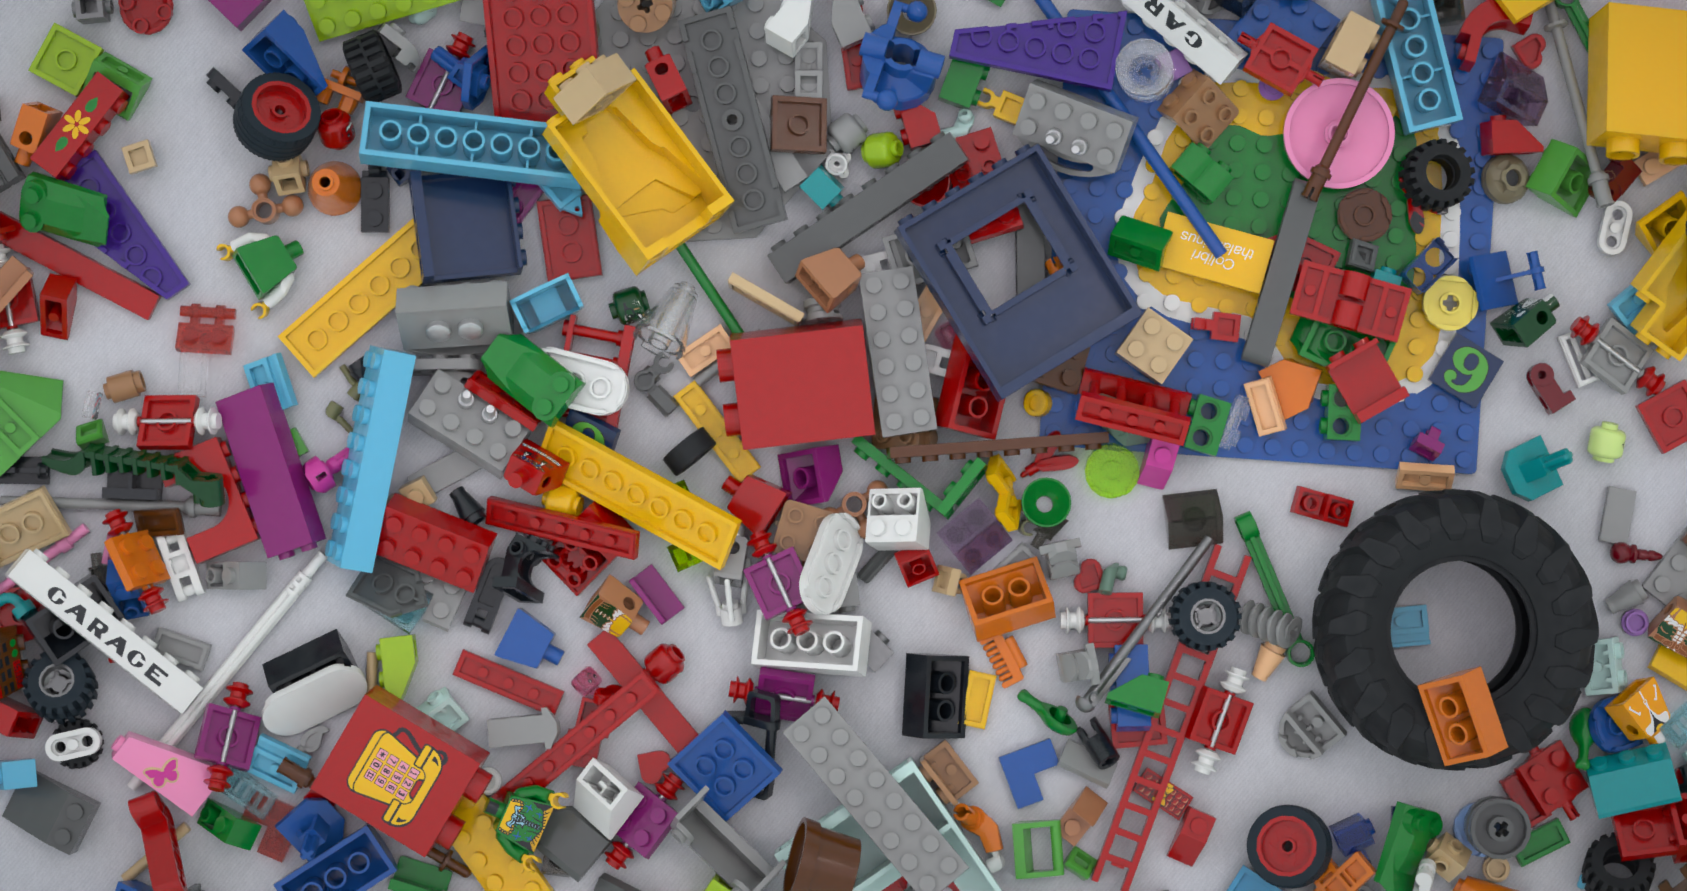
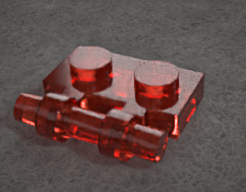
[175,303,237,355]

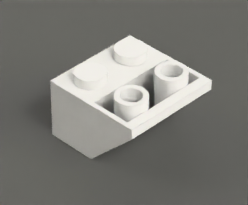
[865,488,931,551]
[574,758,644,840]

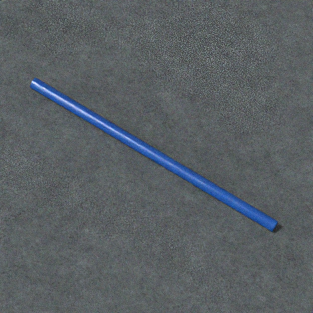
[1034,0,1227,259]

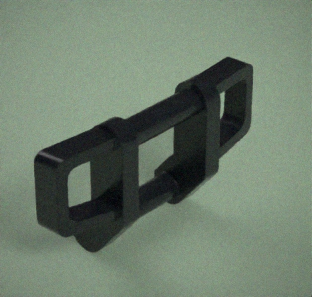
[727,689,781,800]

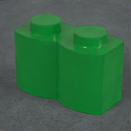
[1169,142,1234,204]

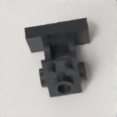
[492,533,560,604]

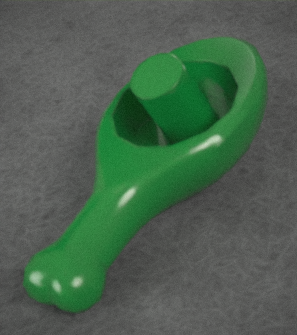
[1017,689,1078,736]
[1569,707,1594,771]

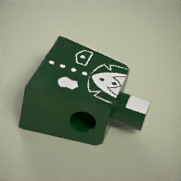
[1490,294,1560,348]

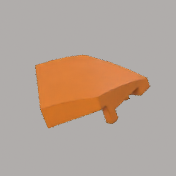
[1258,358,1323,420]

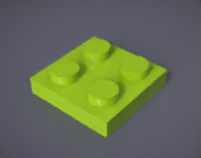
[28,22,104,97]

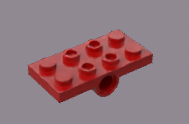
[950,127,1024,244]
[1289,260,1412,343]

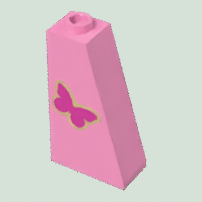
[111,731,216,816]

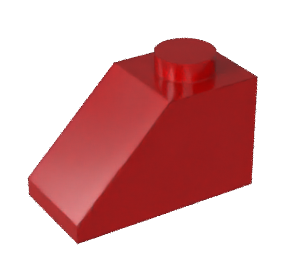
[1480,115,1544,156]
[40,273,77,340]
[1166,805,1216,867]

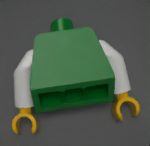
[216,232,304,319]

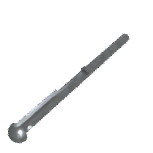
[1075,535,1214,713]

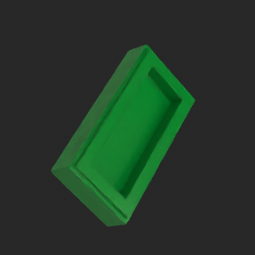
[1515,817,1571,867]

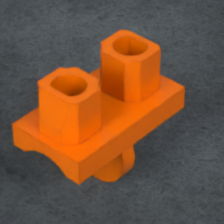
[317,66,365,115]

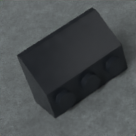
[21,573,125,667]
[262,629,358,693]
[902,653,969,739]

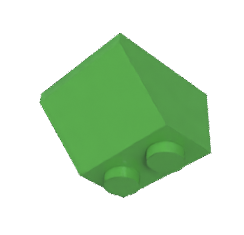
[1526,139,1591,218]

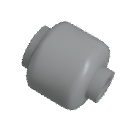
[827,113,868,154]

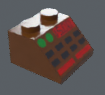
[0,625,30,700]

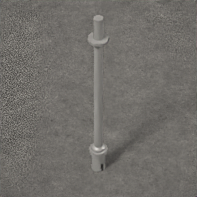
[1543,1,1614,208]
[0,490,222,518]

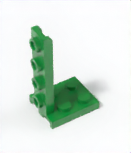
[851,436,988,520]

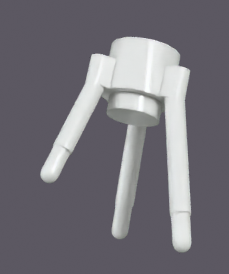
[706,558,751,627]

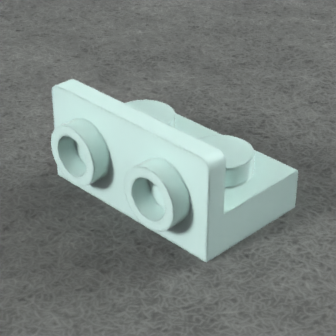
[1585,636,1628,696]
[415,687,470,731]

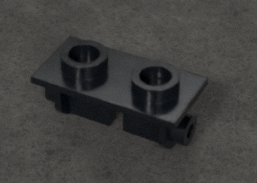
[0,457,50,484]

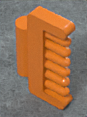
[980,635,1028,688]

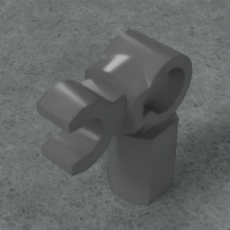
[634,352,679,417]

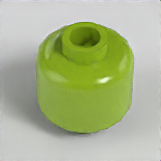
[861,132,904,169]

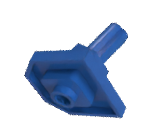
[431,45,491,111]
[275,798,345,861]

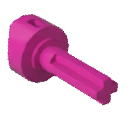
[303,447,349,493]

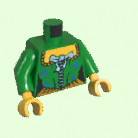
[483,785,569,873]

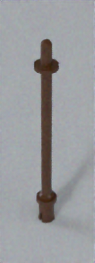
[1301,0,1408,202]
[276,756,471,878]

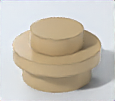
[1482,857,1510,882]

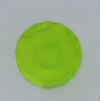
[1084,443,1140,499]

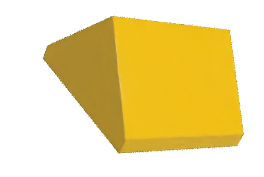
[1635,190,1687,255]

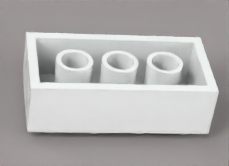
[751,610,872,677]

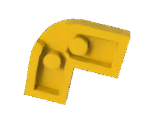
[985,454,1022,532]

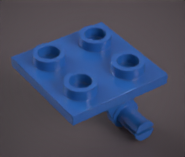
[1468,250,1546,311]

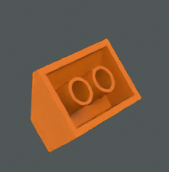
[959,556,1056,642]
[1418,666,1508,766]

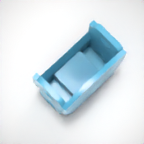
[509,273,584,335]

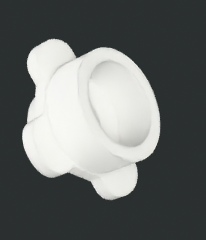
[824,149,852,178]

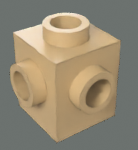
[268,154,310,196]
[1425,831,1472,882]

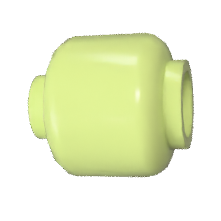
[1587,421,1626,463]

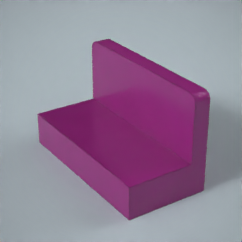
[629,564,685,625]

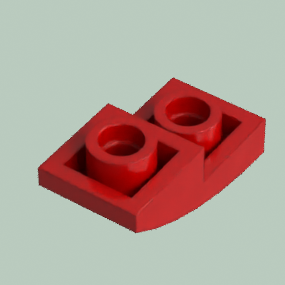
[1290,486,1354,527]

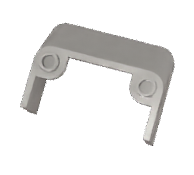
[670,785,786,891]

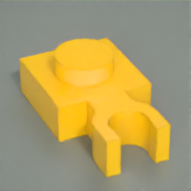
[977,87,1025,126]

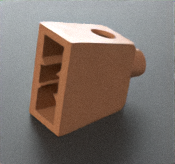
[795,248,865,313]

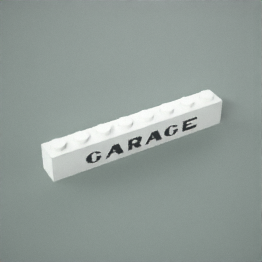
[1121,0,1248,85]
[5,548,203,714]

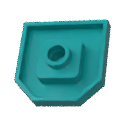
[1500,435,1573,502]

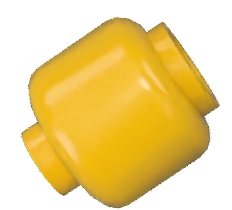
[541,484,584,516]

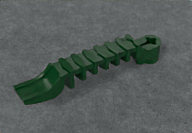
[41,443,225,508]

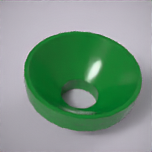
[1021,477,1071,528]

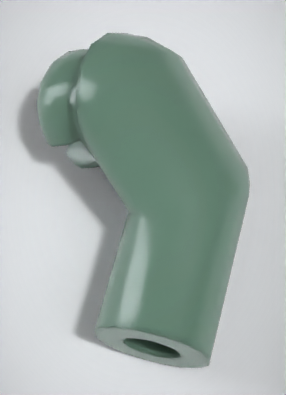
[1098,563,1127,595]

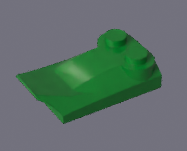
[19,171,109,247]
[1290,317,1396,367]
[481,334,586,428]
[1374,801,1443,891]

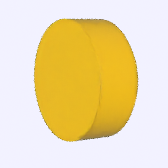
[1023,389,1052,417]

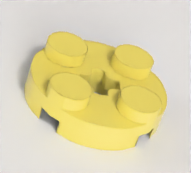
[1422,276,1479,331]

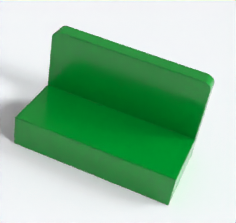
[1107,215,1173,271]
[388,855,453,891]

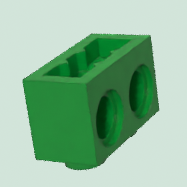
[1319,384,1361,441]
[1182,394,1232,457]

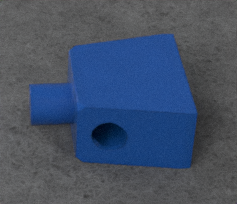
[494,607,565,669]

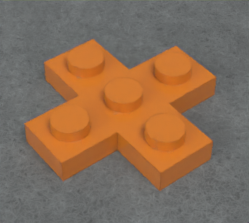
[1313,851,1377,891]

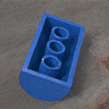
[273,823,398,891]

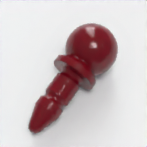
[1610,542,1663,564]

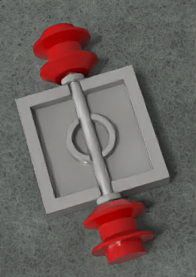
[1570,315,1666,396]

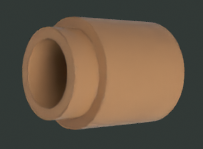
[103,370,146,403]

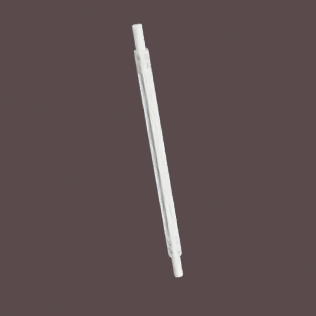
[127,550,327,791]

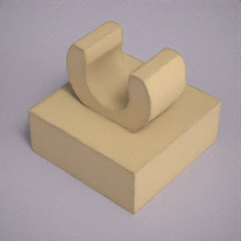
[121,139,158,175]
[932,564,967,597]

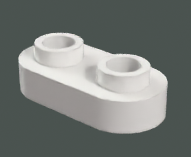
[1597,201,1633,255]
[45,727,102,761]

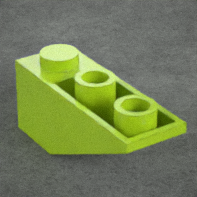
[376,634,419,700]

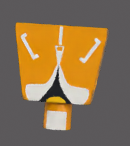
[1604,677,1670,745]

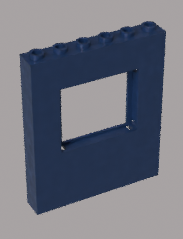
[894,144,1143,402]

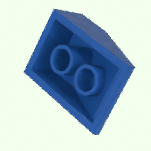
[242,10,327,96]

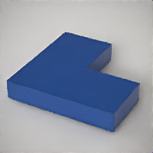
[998,738,1058,809]

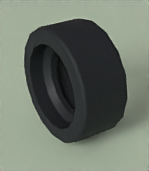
[663,427,716,476]

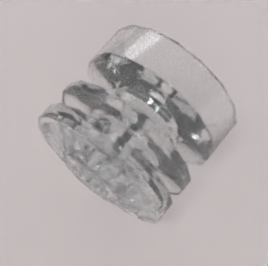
[1115,38,1176,103]

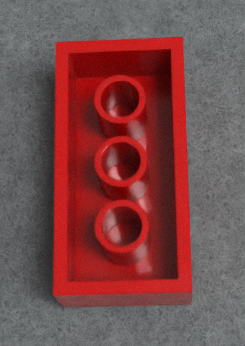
[935,333,1006,440]
[376,493,498,593]

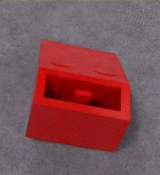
[542,501,634,596]

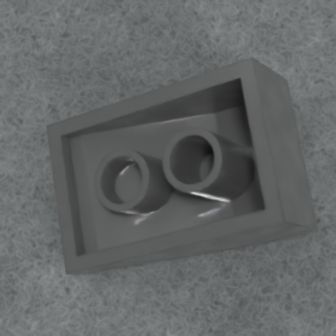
[2,771,101,855]

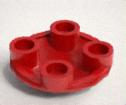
[118,0,174,35]

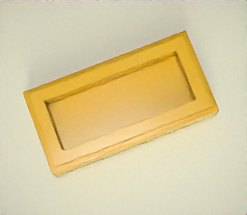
[958,670,997,730]

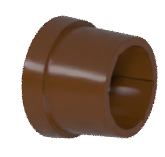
[783,817,861,891]

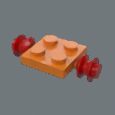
[102,509,171,615]

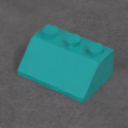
[1586,742,1682,819]

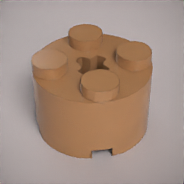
[617,0,676,33]

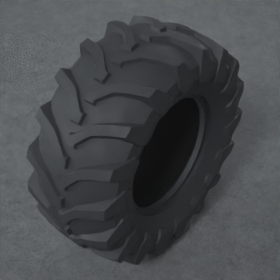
[1312,489,1599,771]

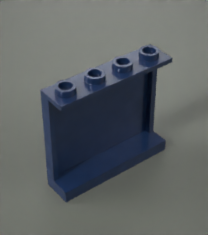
[408,170,527,285]

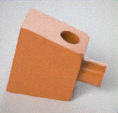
[10,102,63,167]

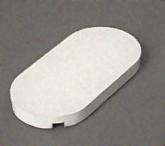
[542,347,629,416]
[799,513,863,615]
[261,664,367,736]

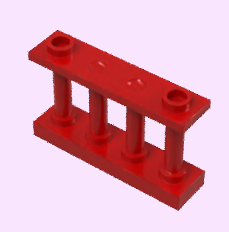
[562,314,637,428]
[1075,367,1192,446]

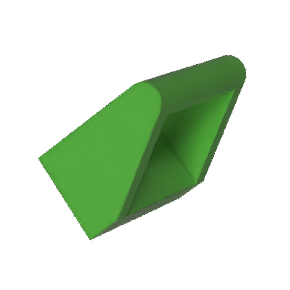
[81,51,153,121]
[1012,819,1064,879]

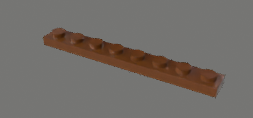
[886,432,1109,464]

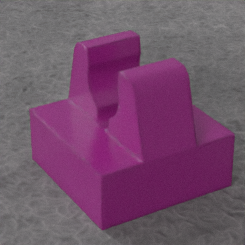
[1409,426,1445,461]

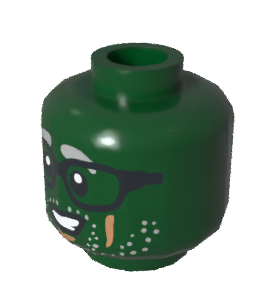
[608,286,651,325]

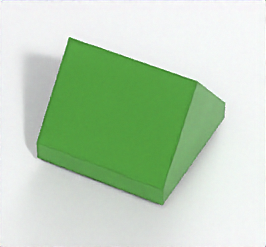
[76,419,109,450]
[1064,846,1097,881]

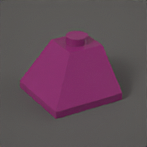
[778,444,843,505]

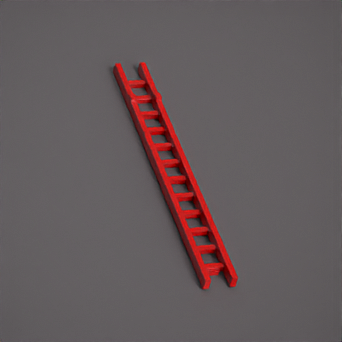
[1090,544,1252,891]

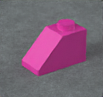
[1136,438,1180,490]

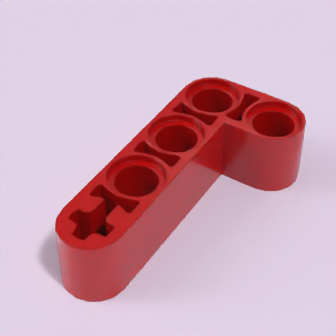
[128,790,188,891]

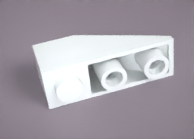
[764,0,814,58]

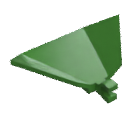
[0,371,64,477]

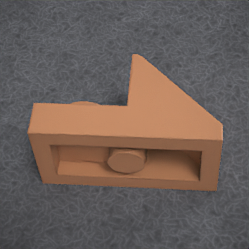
[1060,786,1108,847]

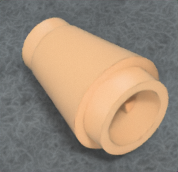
[1251,641,1286,682]

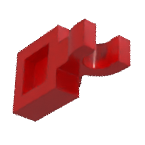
[1190,312,1241,343]

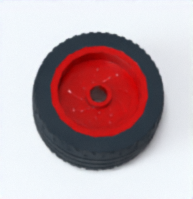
[233,72,321,161]
[1247,805,1333,889]

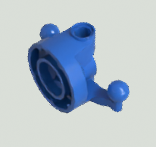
[859,0,945,111]

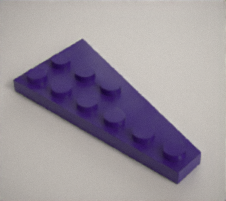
[949,11,1127,92]
[65,150,191,300]

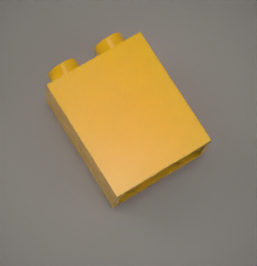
[1586,2,1687,166]

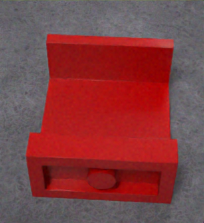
[1325,337,1410,424]

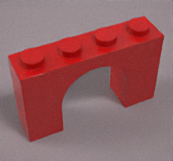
[160,437,261,564]

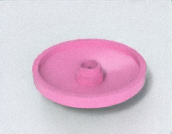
[1283,78,1395,189]

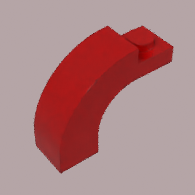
[1454,0,1533,72]

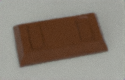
[133,508,185,537]

